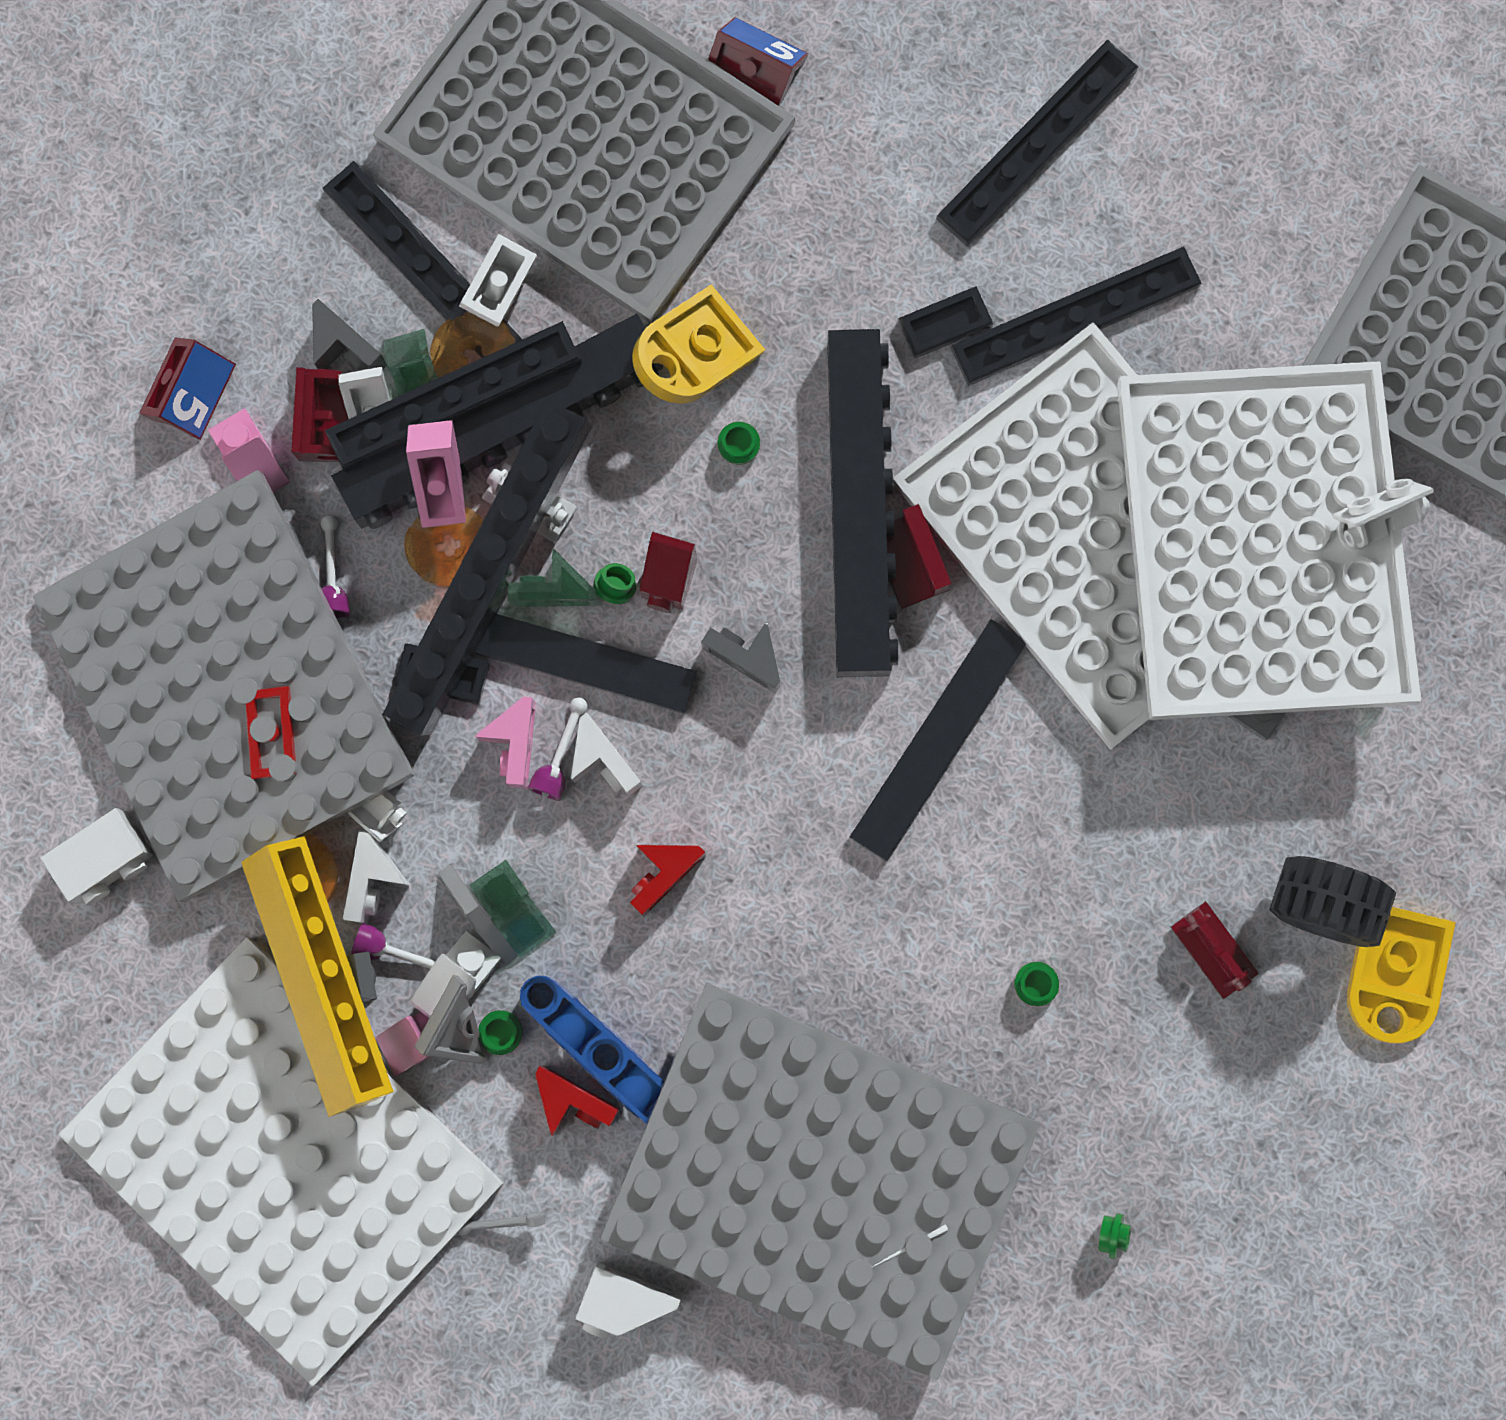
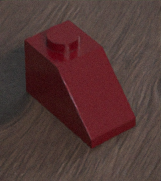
[639,532,697,613]

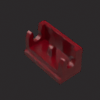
[291,367,349,462]

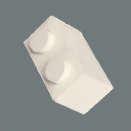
[40,808,154,906]

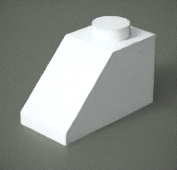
[459,234,537,327]
[575,1262,682,1339]

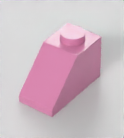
[406,420,466,528]

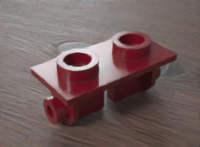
[1170,901,1259,1000]

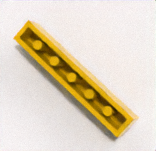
[241,836,394,1117]

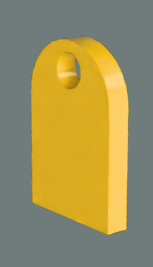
[632,284,765,404]
[1347,907,1456,1043]

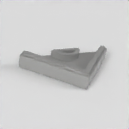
[438,864,519,965]
[414,975,486,1064]

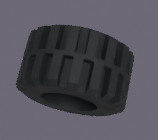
[1269,856,1396,947]

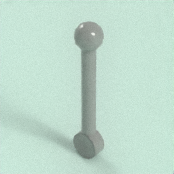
[457,1212,545,1236]

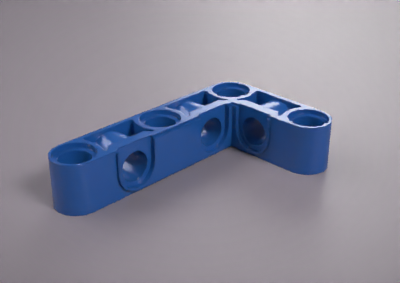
[519,975,665,1124]

